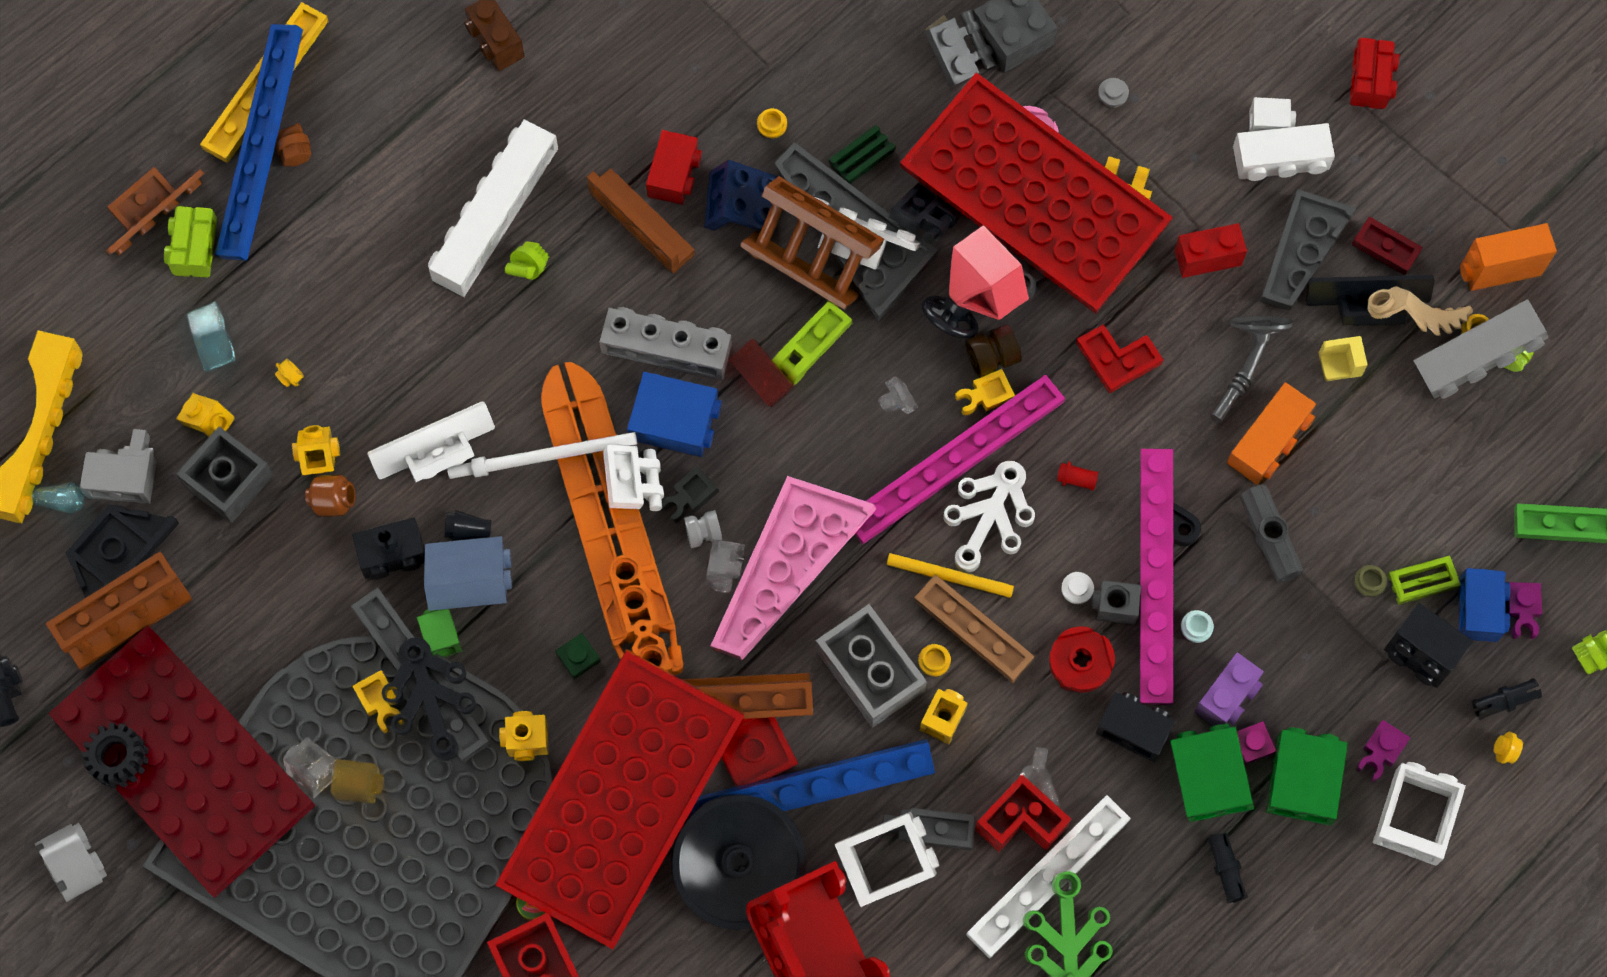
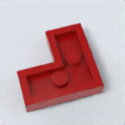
[1076,324,1164,394]

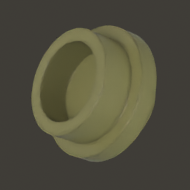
[1354,565,1387,597]

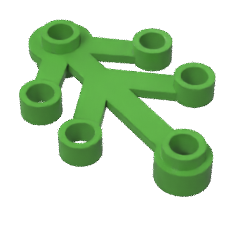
[1023,871,1113,977]

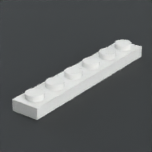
[966,795,1131,959]

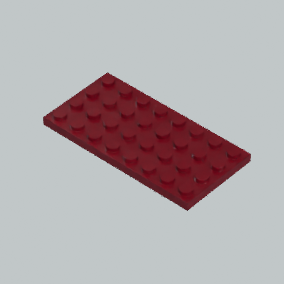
[48,625,316,898]

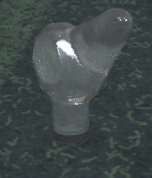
[1019,747,1059,807]

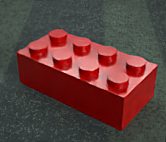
[487,912,579,977]

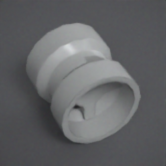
[684,510,722,548]

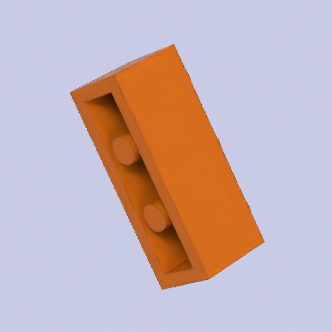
[1226,382,1316,485]

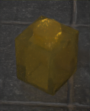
[330,759,384,804]

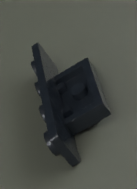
[1306,275,1435,326]

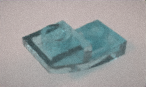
[187,302,235,372]

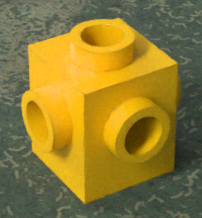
[292,425,340,476]
[499,711,549,761]

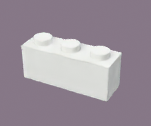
[1233,123,1335,181]

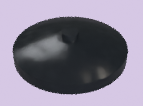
[671,794,806,930]

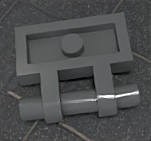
[925,9,996,87]

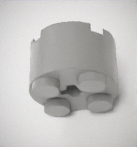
[34,823,107,902]

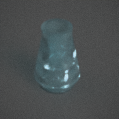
[33,482,84,514]

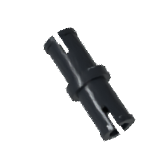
[1472,678,1542,720]
[1208,833,1248,903]

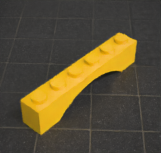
[0,330,82,524]

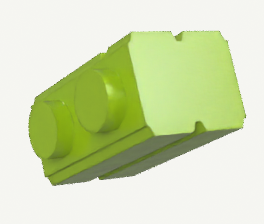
[164,206,217,278]

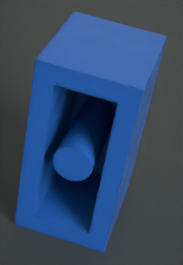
[1459,568,1510,642]

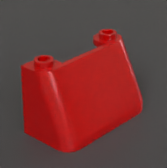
[746,861,890,977]

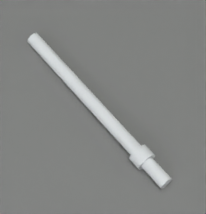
[447,432,637,479]

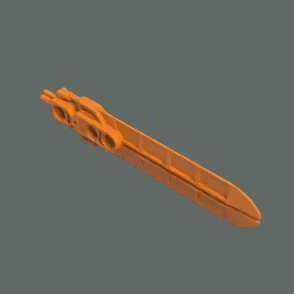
[541,362,684,675]

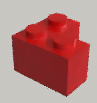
[975,774,1072,852]

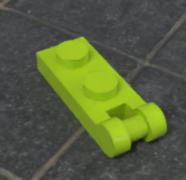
[771,301,852,385]

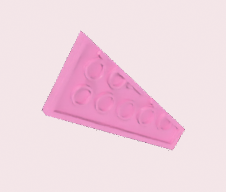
[710,476,876,660]

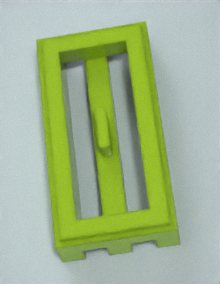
[1387,556,1461,605]

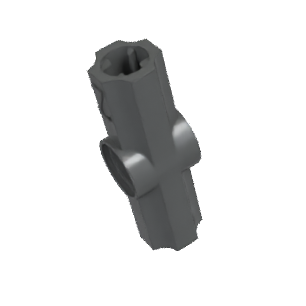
[1239,485,1304,583]

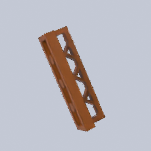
[587,168,695,274]

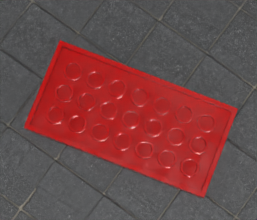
[900,72,1173,314]
[495,649,744,949]

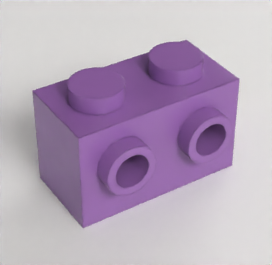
[1194,652,1264,726]

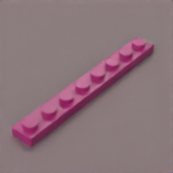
[854,375,1065,545]
[1140,449,1173,705]

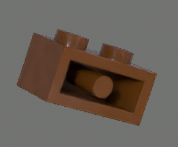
[464,0,525,71]

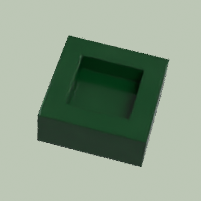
[555,633,601,679]

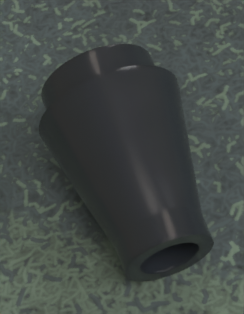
[444,510,492,541]

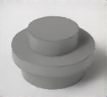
[1098,78,1129,108]

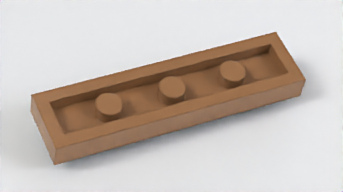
[914,574,1035,683]

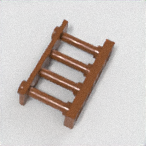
[740,176,884,310]
[45,551,193,670]
[682,672,813,719]

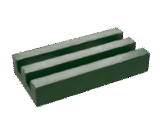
[829,125,896,184]

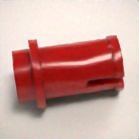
[1056,461,1099,491]

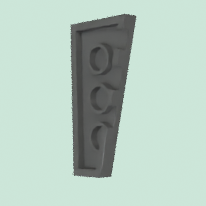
[1260,189,1356,311]

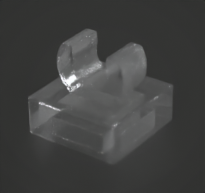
[878,376,919,414]

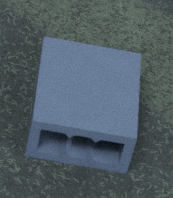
[424,536,512,611]

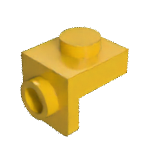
[176,393,234,437]

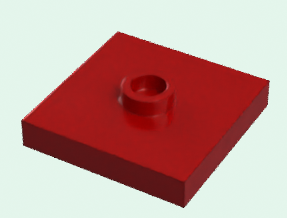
[721,717,798,787]

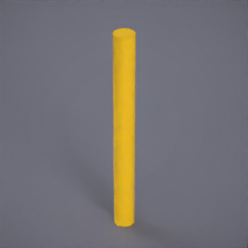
[887,553,1014,598]

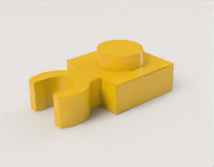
[955,369,1015,415]
[352,670,404,733]

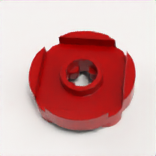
[1049,626,1115,693]

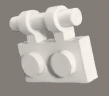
[603,445,664,511]

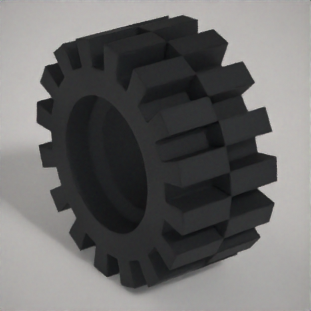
[82,723,149,788]

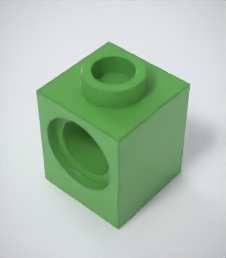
[417,609,463,658]

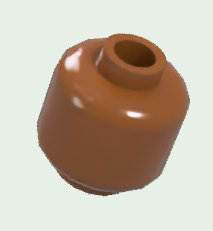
[305,474,356,517]

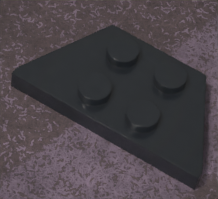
[65,504,179,598]

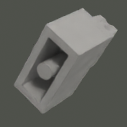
[80,429,157,504]

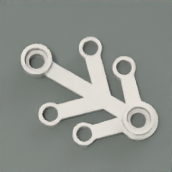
[944,461,1035,573]

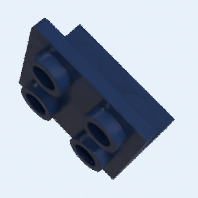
[704,160,778,233]

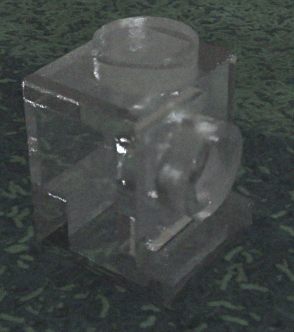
[706,539,745,592]
[283,737,337,798]

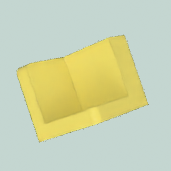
[1318,336,1368,381]

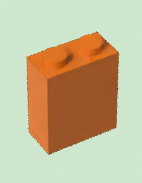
[1460,223,1557,291]

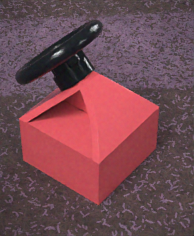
[922,225,1029,339]

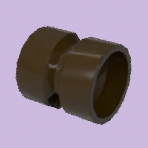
[965,324,1022,377]

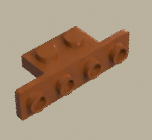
[104,167,205,256]

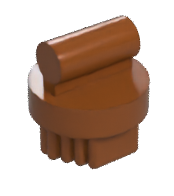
[275,123,312,167]

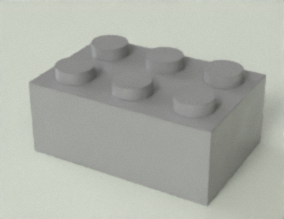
[815,604,927,728]

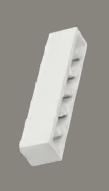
[428,120,558,297]

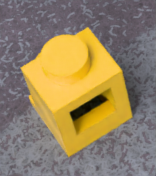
[919,689,968,745]

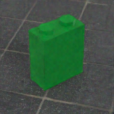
[1170,724,1255,823]
[1265,727,1348,826]

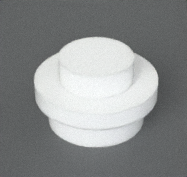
[1061,572,1094,604]

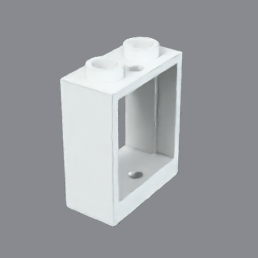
[1373,762,1466,866]
[834,812,939,907]

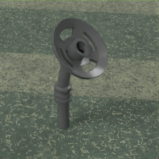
[1211,316,1293,423]

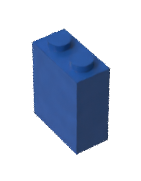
[627,372,722,457]

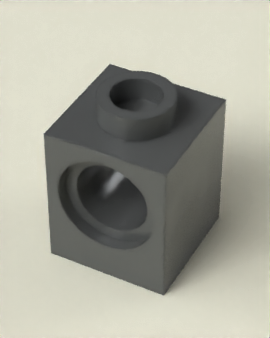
[1092,580,1141,625]

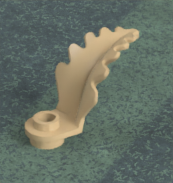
[1368,286,1473,336]

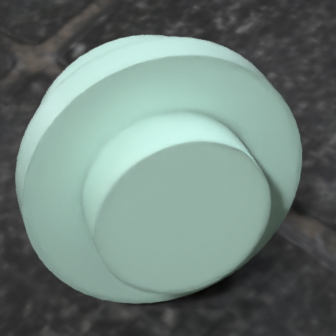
[1181,610,1214,643]

